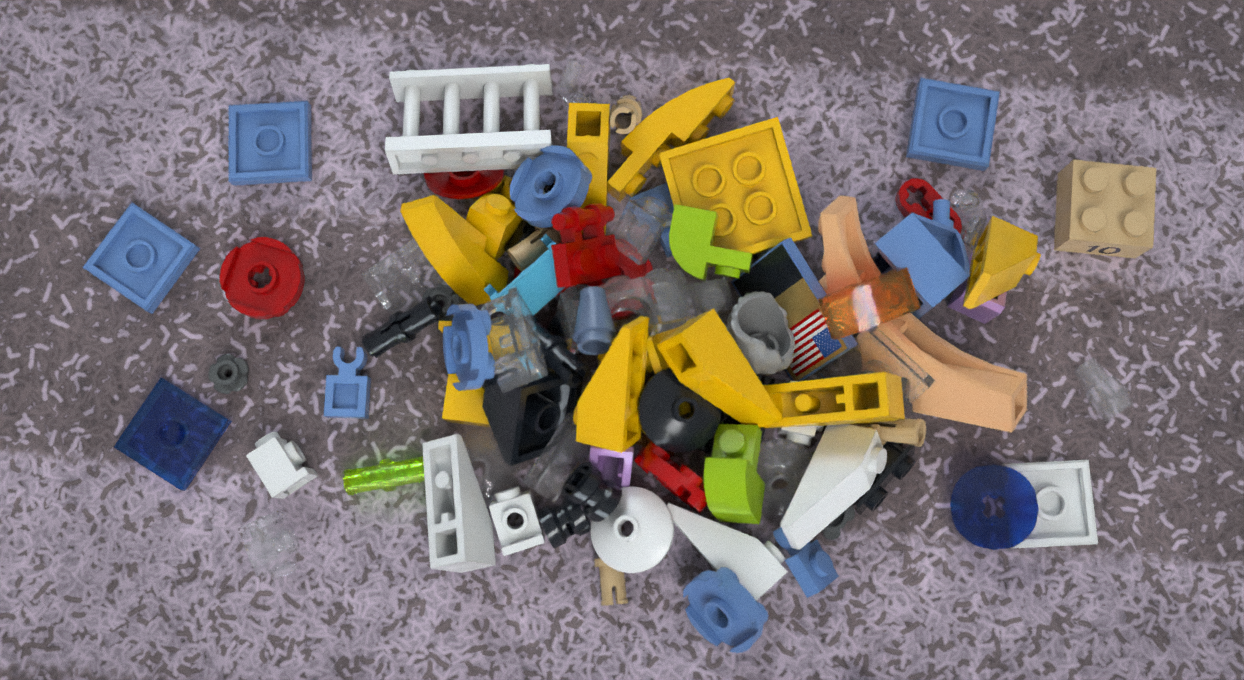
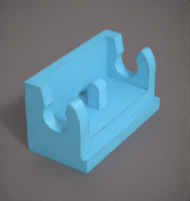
[484,234,565,326]

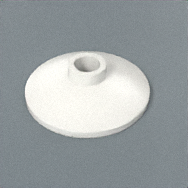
[591,487,674,573]

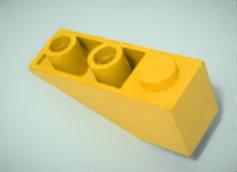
[567,103,611,235]
[656,308,783,428]

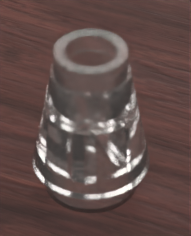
[1073,358,1134,422]

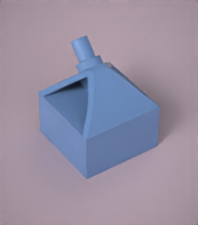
[869,199,970,319]

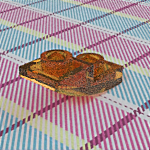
[818,267,921,340]

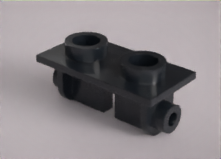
[856,441,916,515]

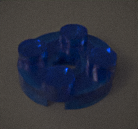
[950,464,1039,550]

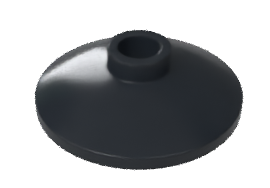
[638,368,722,453]

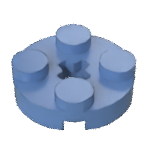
[509,145,592,228]
[443,303,495,391]
[683,567,768,653]

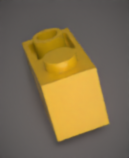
[466,175,522,261]

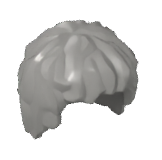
[726,291,795,375]

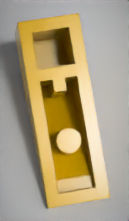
[963,215,1041,310]
[573,316,649,453]
[764,372,905,428]

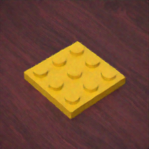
[659,117,812,268]

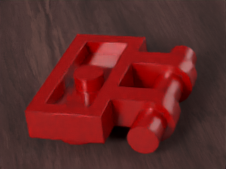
[551,203,620,288]

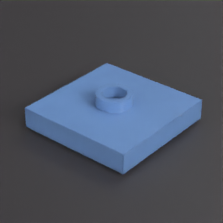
[906,78,1000,171]
[228,101,312,186]
[83,202,200,314]

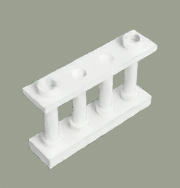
[385,64,553,175]

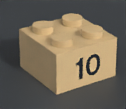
[1054,160,1156,259]

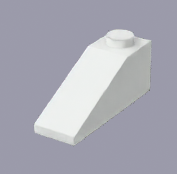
[780,424,887,550]
[422,434,496,573]
[667,503,787,601]

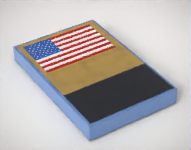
[731,238,858,382]

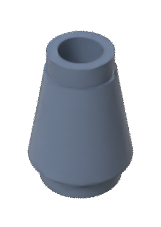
[573,287,617,355]

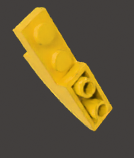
[607,78,735,202]

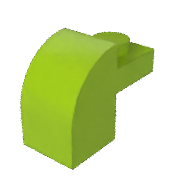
[669,204,753,282]
[704,424,765,524]

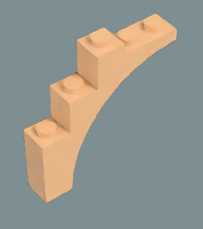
[818,196,1027,433]

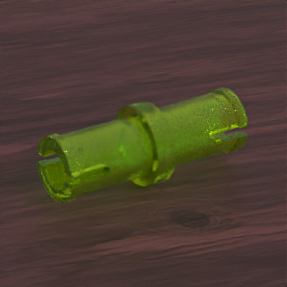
[343,455,425,496]

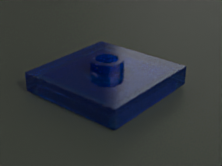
[114,377,232,491]

